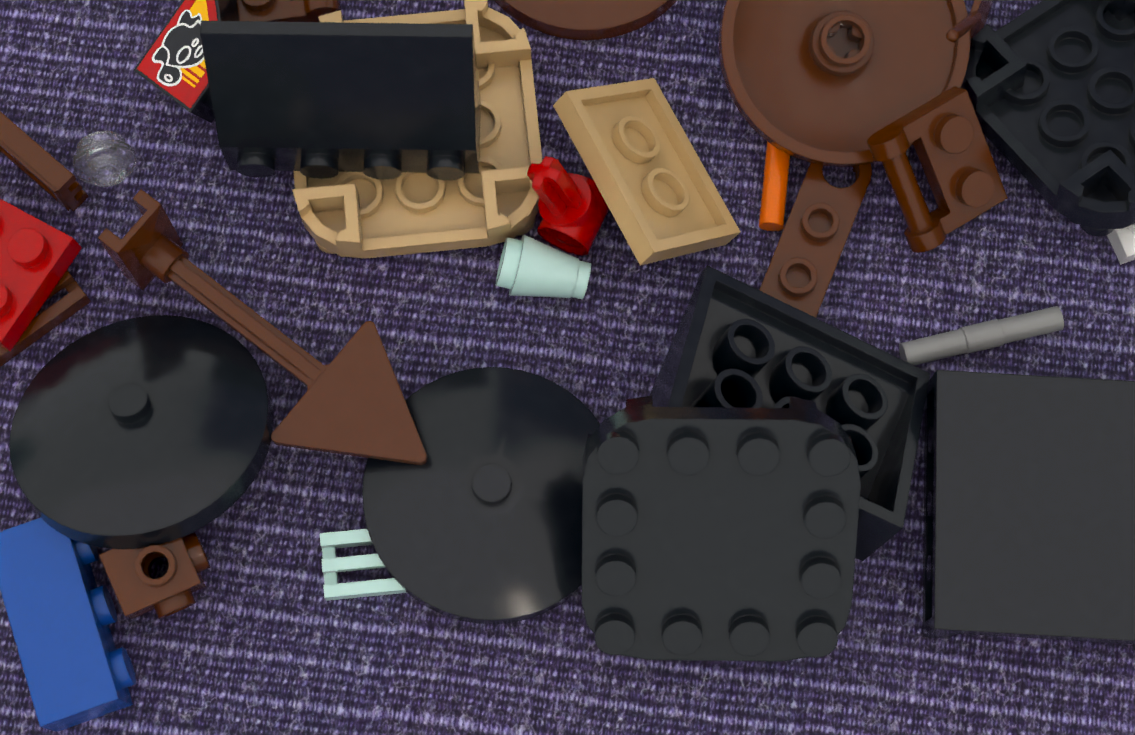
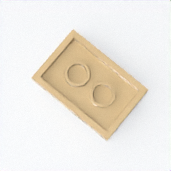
[553,78,741,266]

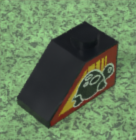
[134,0,239,123]

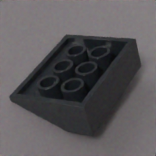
[200,21,481,180]
[649,265,930,561]

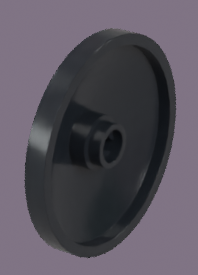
[9,315,274,549]
[362,367,600,624]

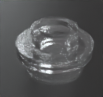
[73,131,137,187]

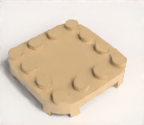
[292,0,542,259]

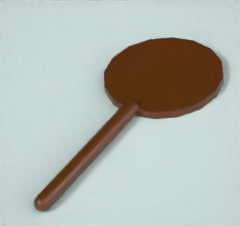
[946,0,993,47]

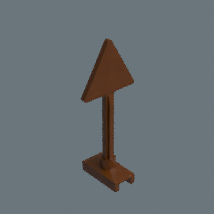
[98,189,427,465]

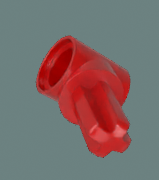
[527,156,609,256]

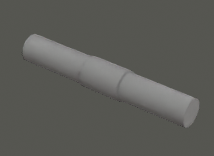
[899,306,1064,366]

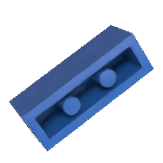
[0,517,136,732]

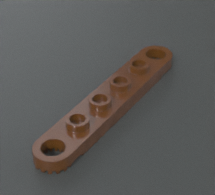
[759,163,872,318]

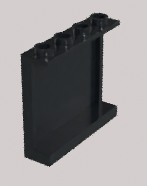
[922,370,1135,644]

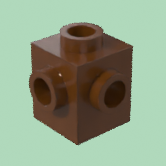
[99,531,210,619]

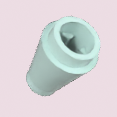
[495,234,591,299]

